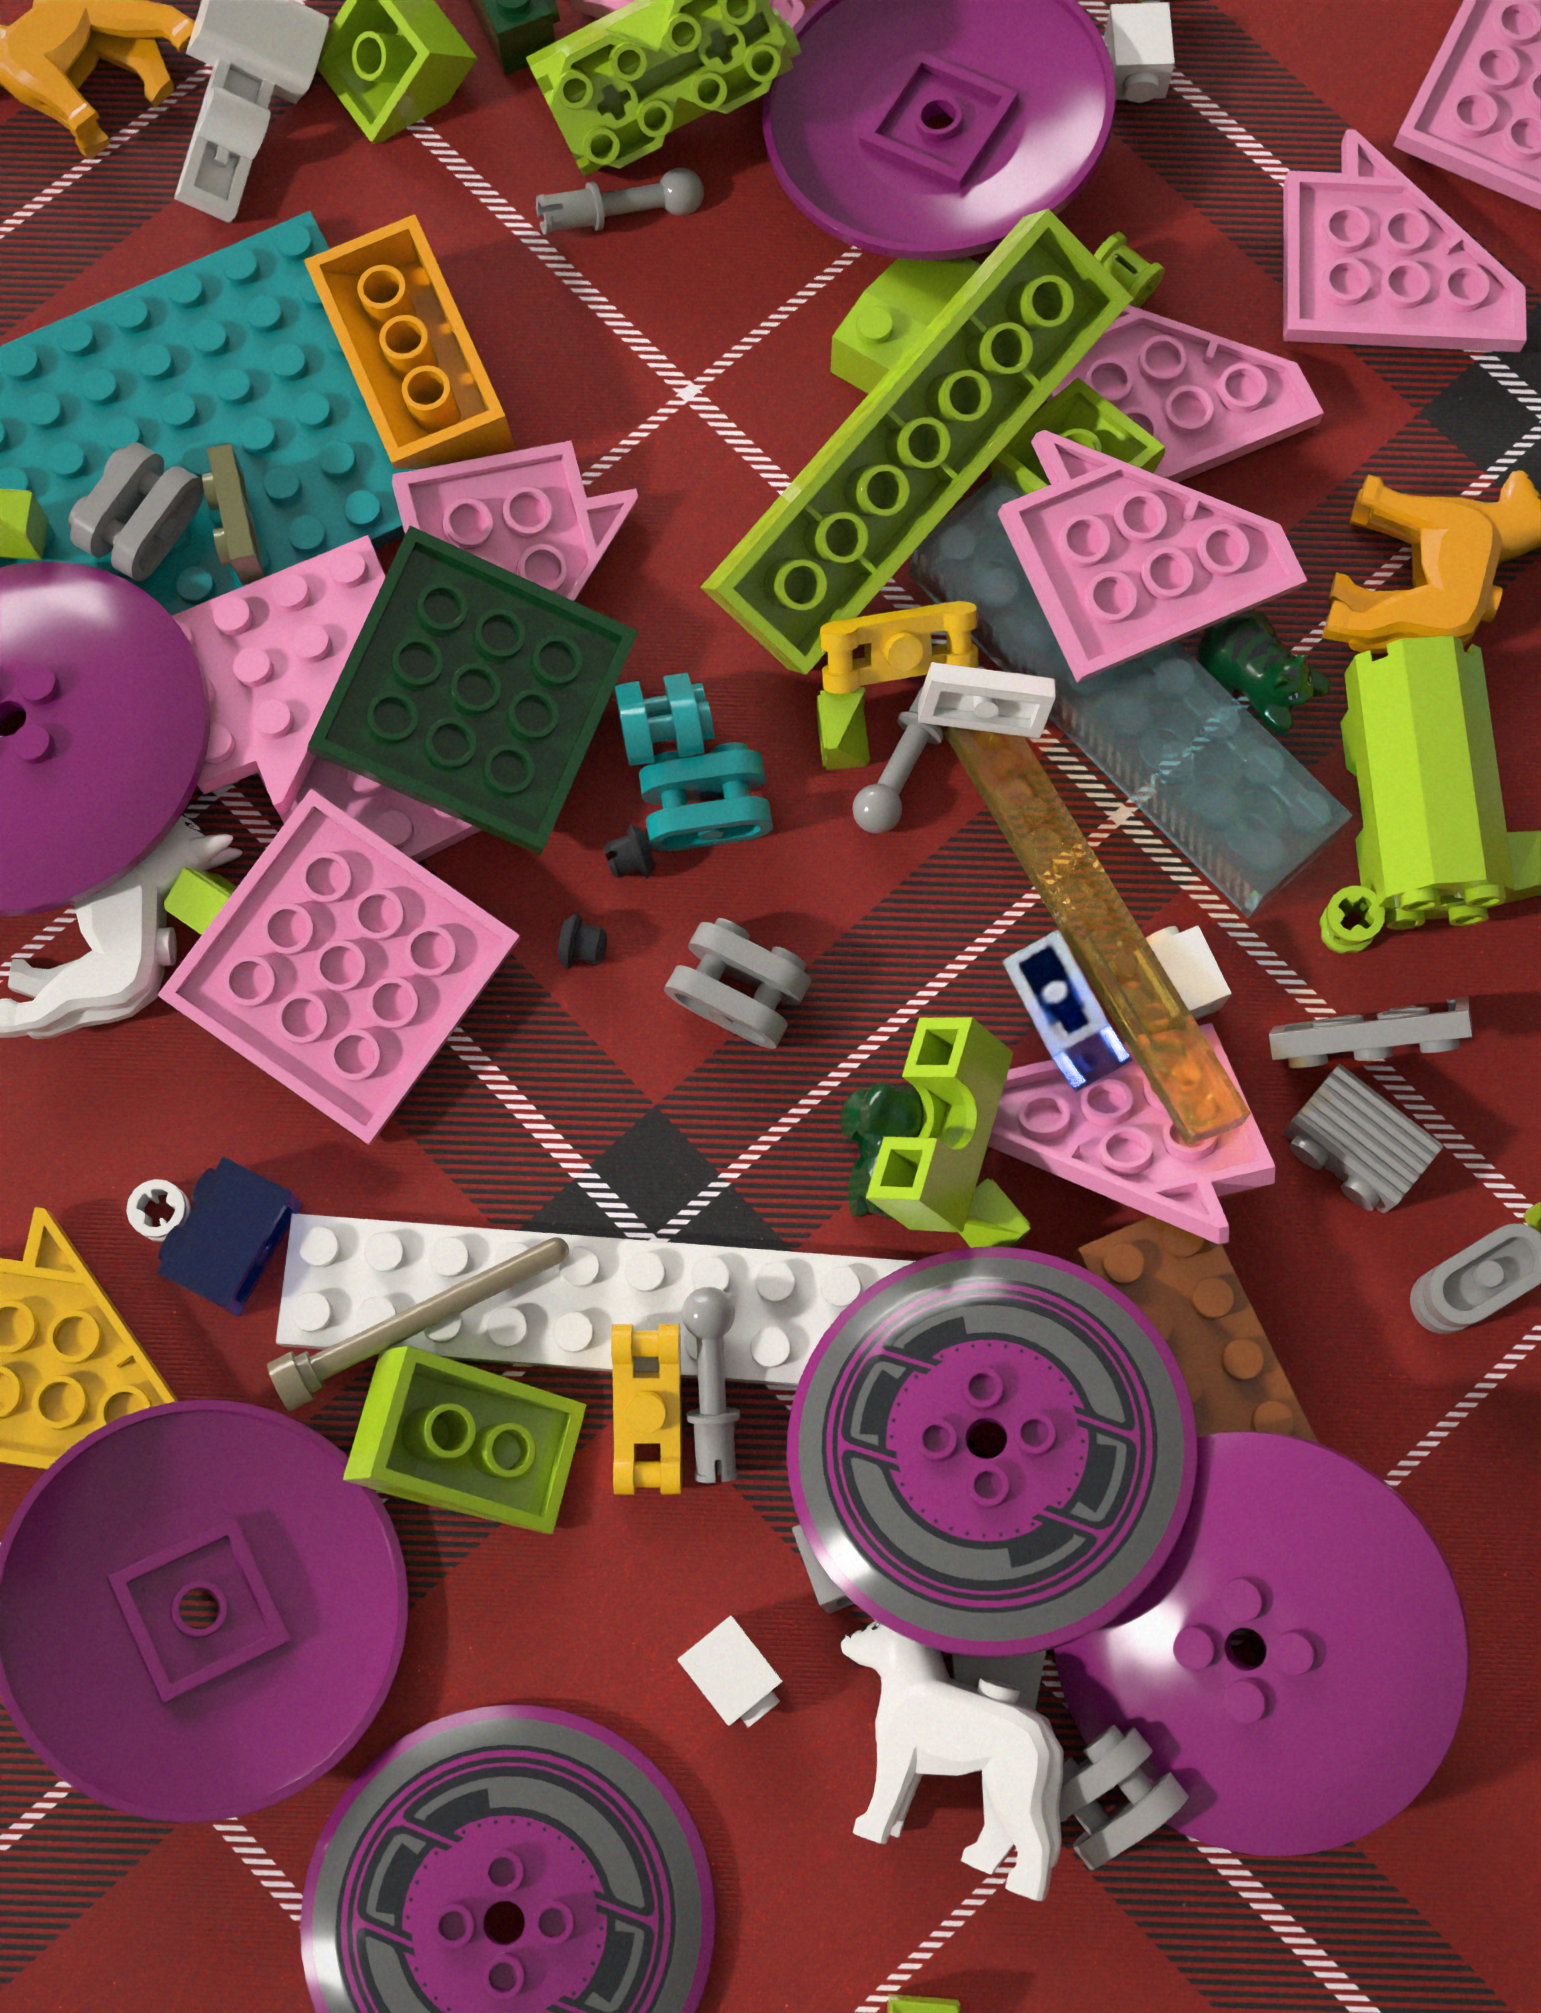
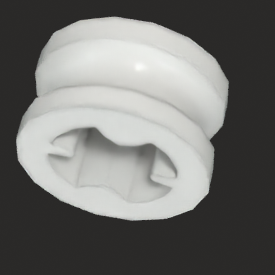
[126,1179,192,1242]

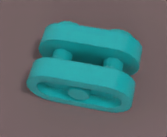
[614,672,715,766]
[639,742,773,851]

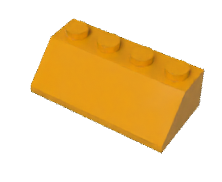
[304,214,516,469]

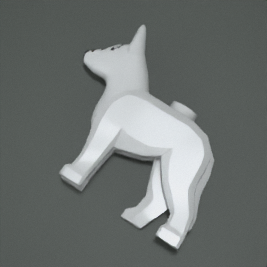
[0,813,242,1039]
[840,1621,1063,1901]

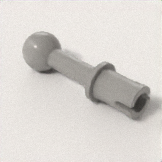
[536,168,704,235]
[852,682,944,834]
[682,1287,740,1483]

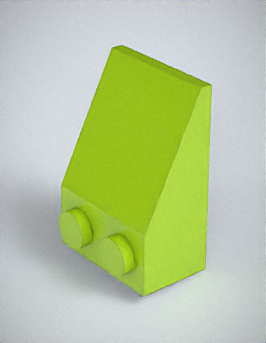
[831,257,981,394]
[343,1345,587,1534]

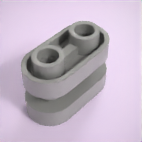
[68,443,204,581]
[664,918,812,1049]
[1410,1224,1541,1334]
[1059,1725,1189,1870]

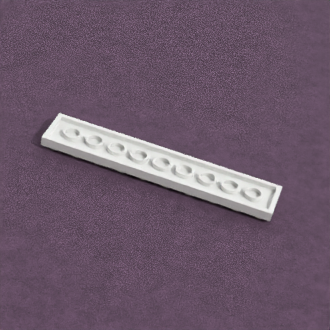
[276,1213,916,1386]

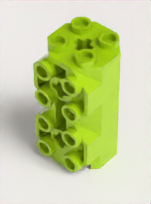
[526,0,802,177]
[1340,635,1515,930]

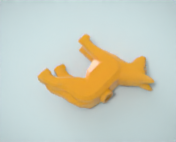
[0,0,195,159]
[1322,470,1541,654]

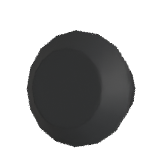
[603,824,655,879]
[557,913,608,969]

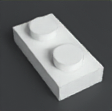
[918,662,1056,738]

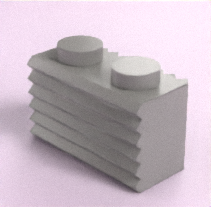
[1282,1063,1444,1214]

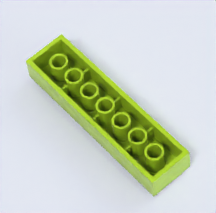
[700,209,1134,675]

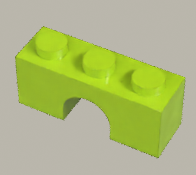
[866,1017,1014,1233]

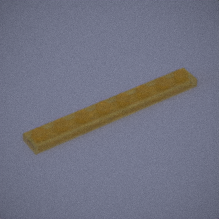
[945,726,1251,1146]

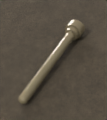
[267,1237,569,1411]

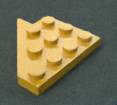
[0,1207,179,1470]

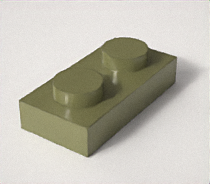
[202,443,265,586]

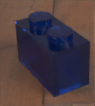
[1002,929,1133,1092]
[157,1156,303,1317]

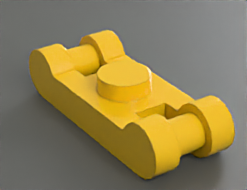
[820,601,978,694]
[611,1324,682,1495]

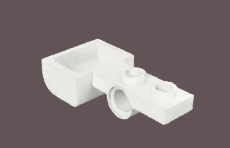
[174,0,329,223]

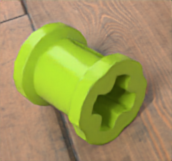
[1094,231,1165,308]
[1319,886,1385,954]

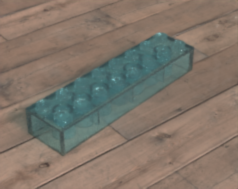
[909,469,1353,919]

